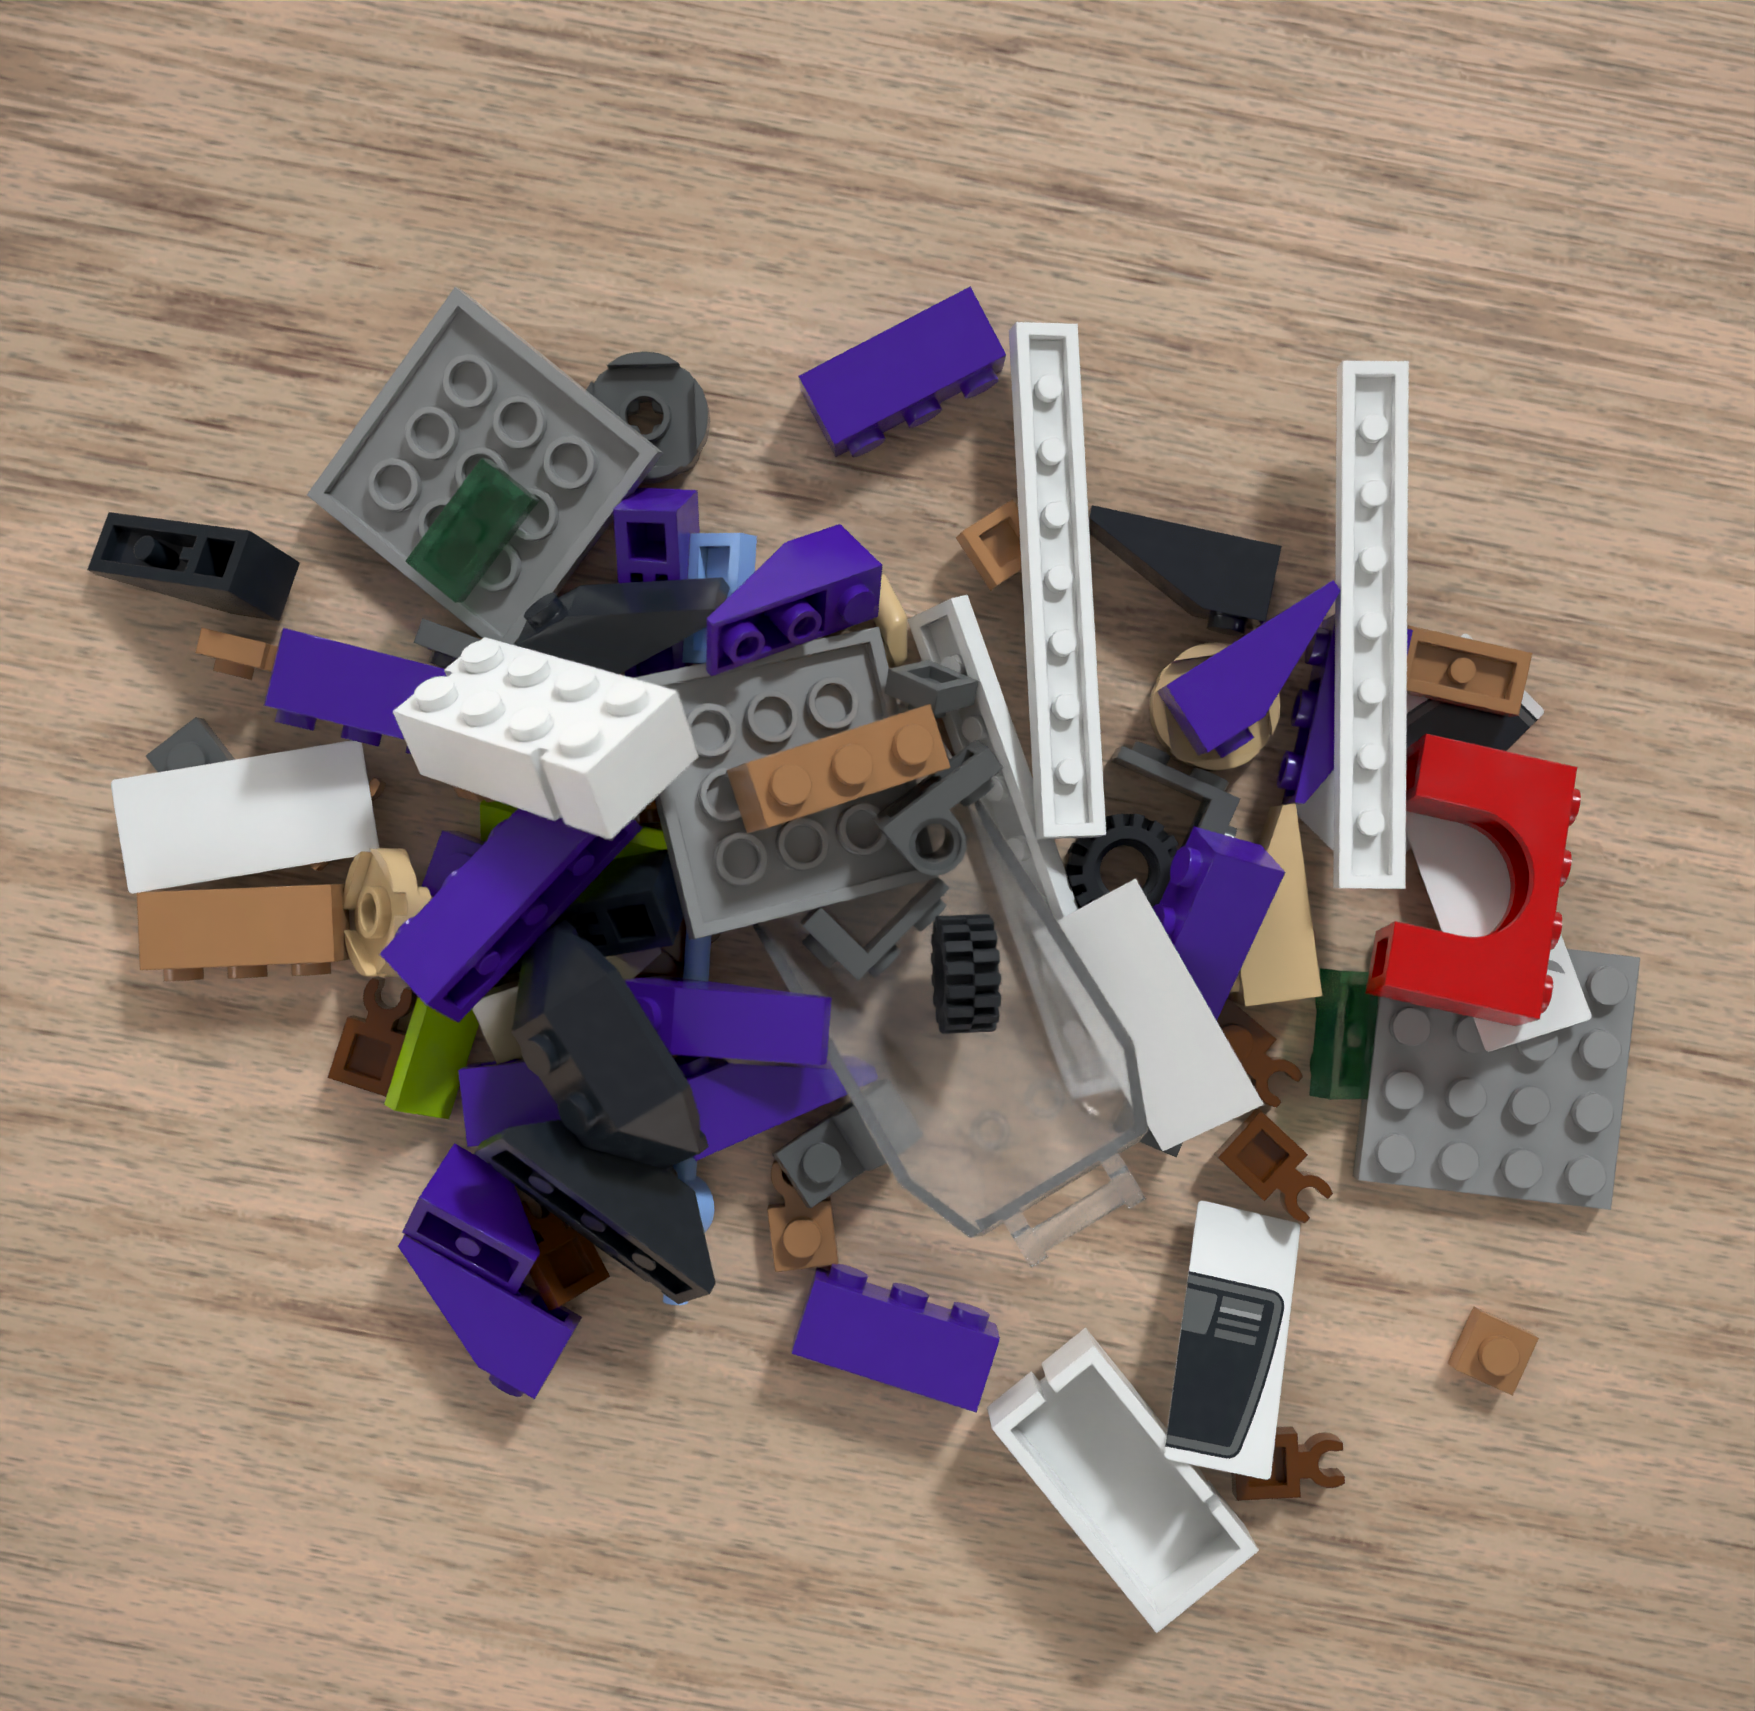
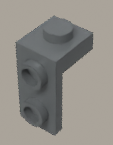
[1110,741,1240,847]
[800,877,949,981]

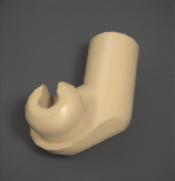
[873,575,907,668]

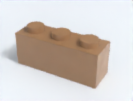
[726,704,951,833]
[137,884,350,981]

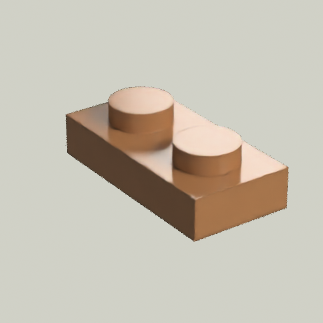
[1407,625,1533,717]

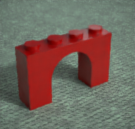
[1366,734,1581,1026]

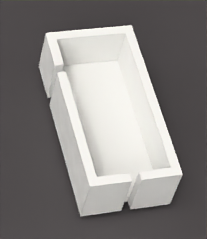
[393,637,699,840]
[987,1327,1259,1633]

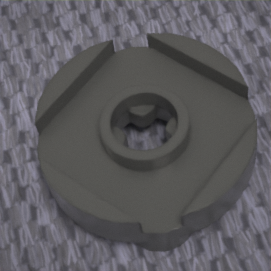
[586,352,710,484]

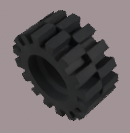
[1065,813,1179,908]
[931,914,1002,1034]

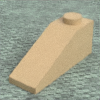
[1230,804,1322,1007]

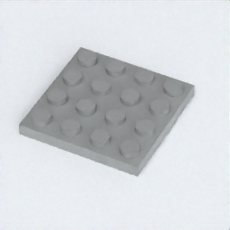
[307,287,663,645]
[633,627,939,940]
[1353,927,1640,1210]

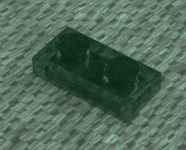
[405,458,540,603]
[1309,968,1378,1100]

